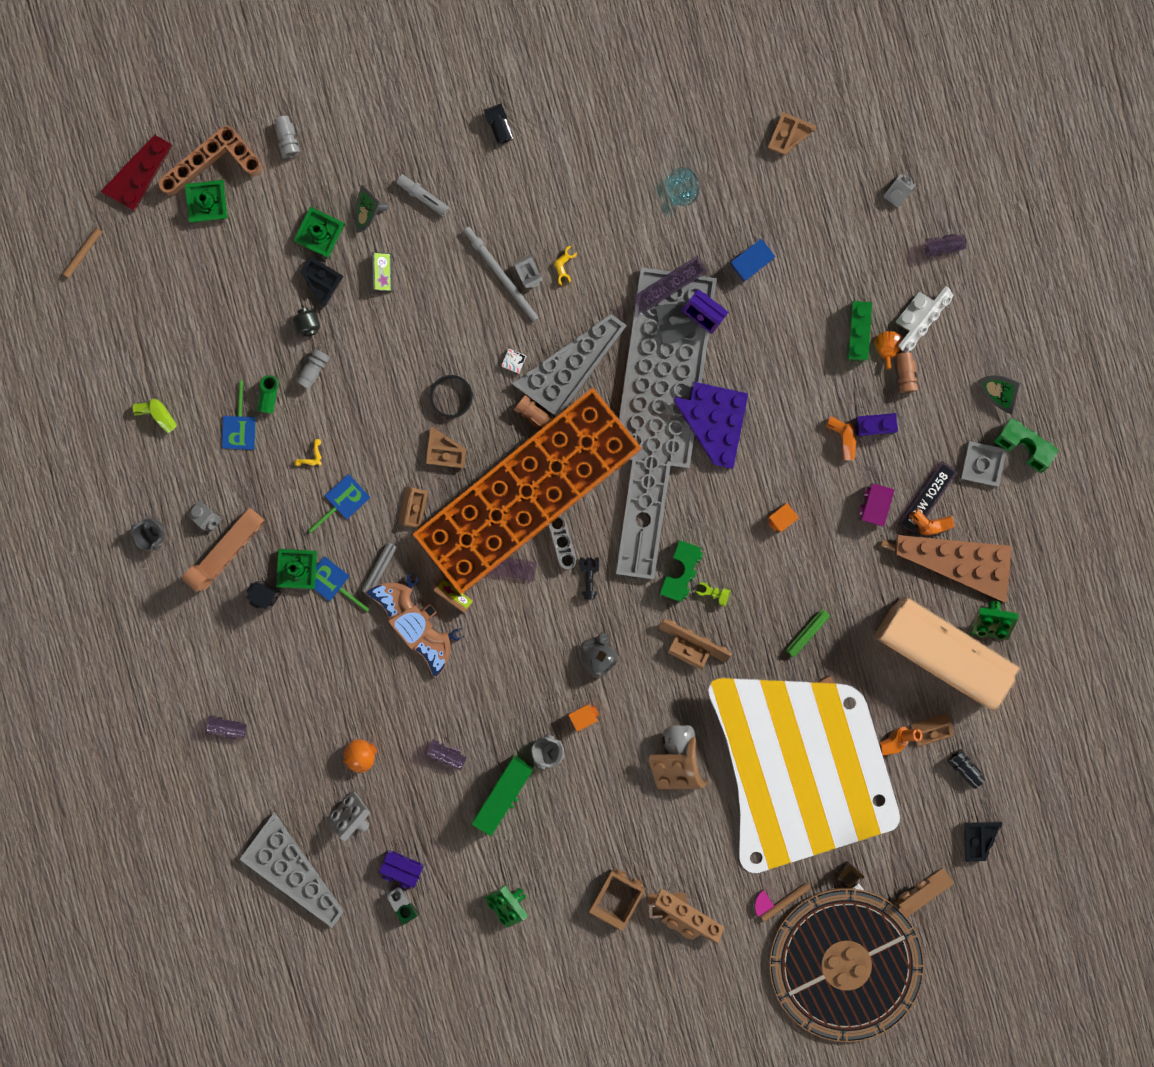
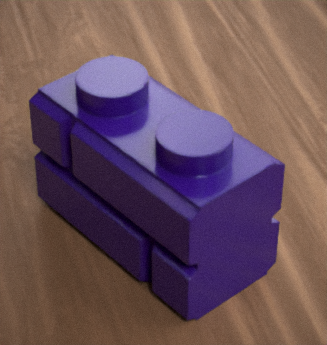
[681,289,729,334]
[855,413,898,437]
[379,850,424,889]

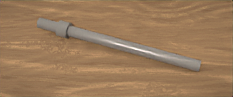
[464,227,539,322]

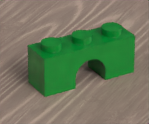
[846,301,872,362]
[993,418,1059,473]
[659,540,703,602]

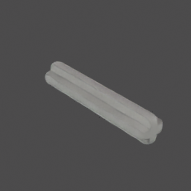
[362,542,397,594]

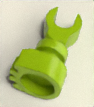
[696,582,731,606]

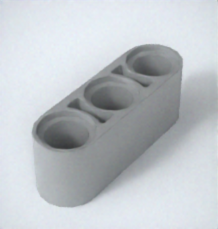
[549,516,576,569]

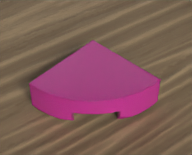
[755,889,774,916]

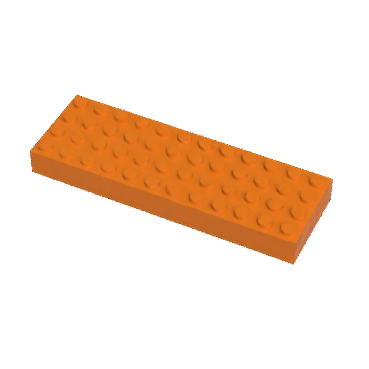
[413,388,643,594]

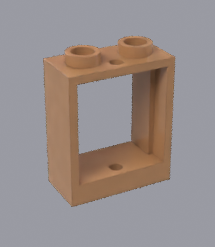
[589,869,645,931]

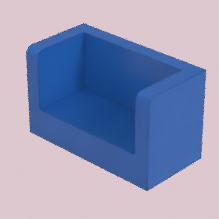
[730,239,776,282]

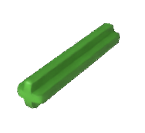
[786,609,830,657]

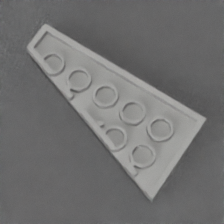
[512,314,627,417]
[239,812,344,928]

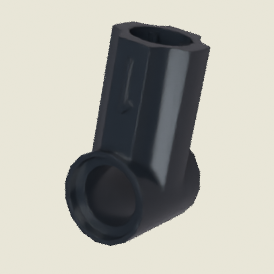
[484,103,513,145]

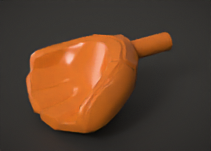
[874,331,903,370]

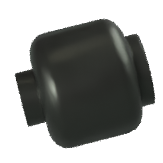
[293,308,321,337]

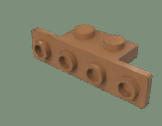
[658,619,732,670]
[892,868,954,917]
[654,889,724,944]

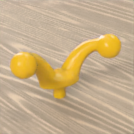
[294,439,322,466]

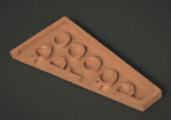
[895,535,1012,603]

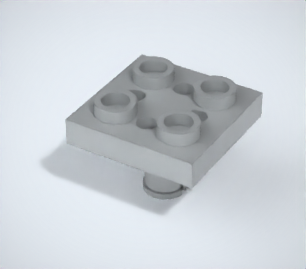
[327,791,371,841]

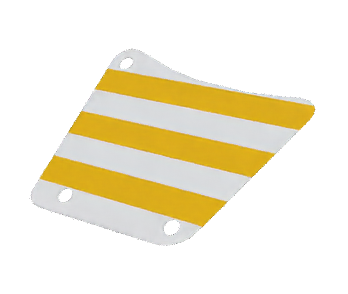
[709,678,900,873]

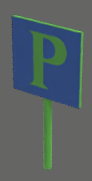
[222,380,256,450]
[308,474,371,533]
[314,556,369,612]

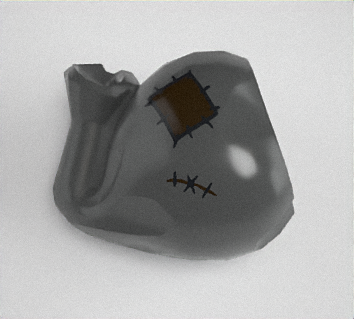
[581,632,618,678]

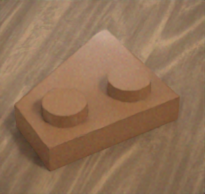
[767,112,817,156]
[426,427,467,468]

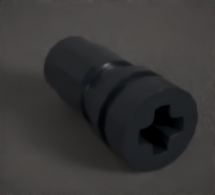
[947,749,985,789]

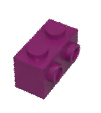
[858,483,895,527]

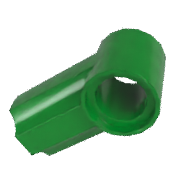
[257,375,280,414]

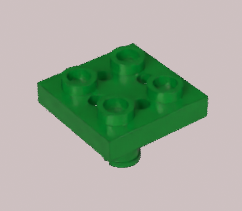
[185,180,229,223]
[294,207,345,258]
[276,549,318,589]
[970,601,1018,640]
[484,886,528,928]

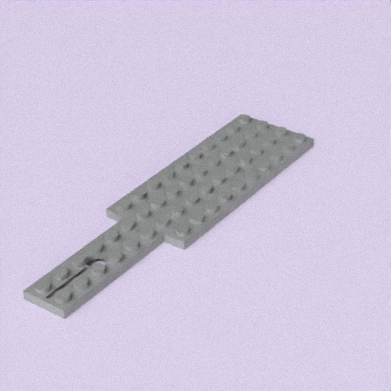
[616,267,717,579]

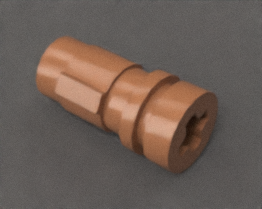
[897,352,918,393]
[513,395,552,430]

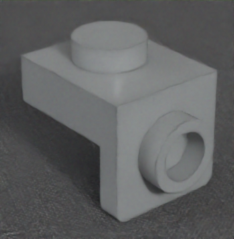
[883,174,915,208]
[513,255,543,288]
[187,500,222,533]

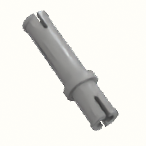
[396,174,450,217]

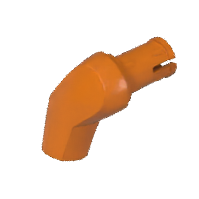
[826,416,856,460]
[909,508,955,536]
[879,727,922,756]

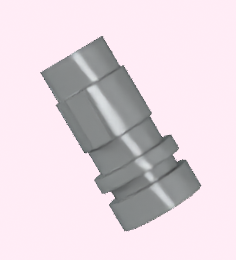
[274,116,300,158]
[296,348,330,389]

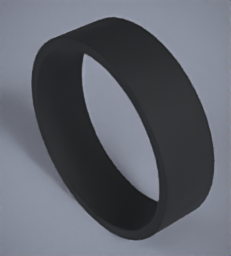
[430,375,473,418]

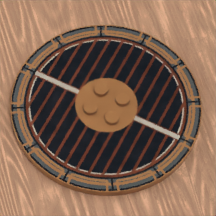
[769,888,924,1042]

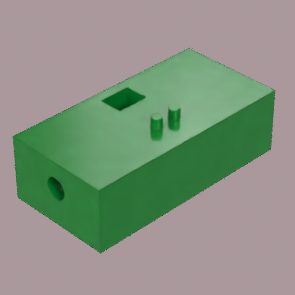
[472,755,533,837]

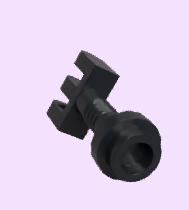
[580,557,599,600]

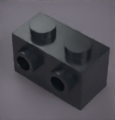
[246,581,281,610]

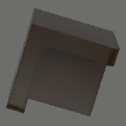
[835,861,865,888]

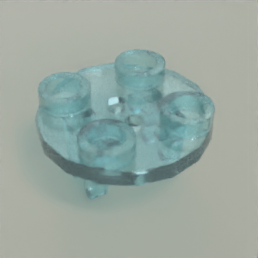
[665,167,700,206]

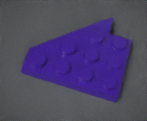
[673,382,748,469]

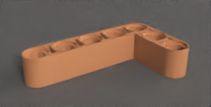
[159,126,263,196]
[181,508,265,592]

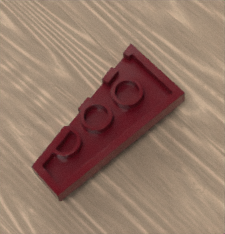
[100,135,173,211]

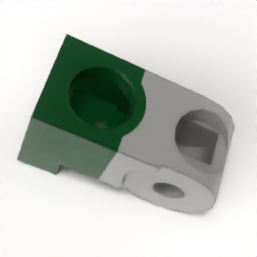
[387,886,420,925]

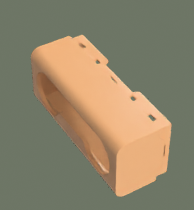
[874,597,1020,711]

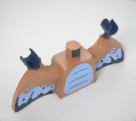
[366,572,464,677]

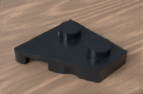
[301,256,344,308]
[964,821,1002,862]

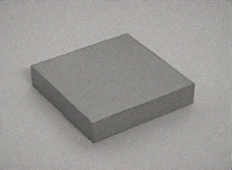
[960,441,1006,487]

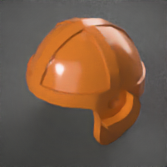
[342,739,377,773]

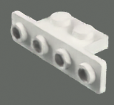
[896,286,953,353]

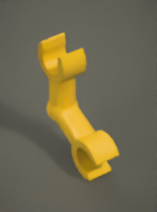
[554,246,577,286]

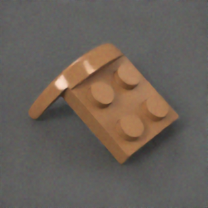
[649,737,708,789]

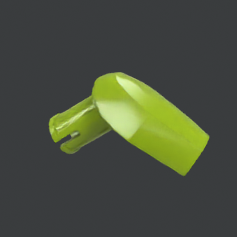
[133,398,177,433]

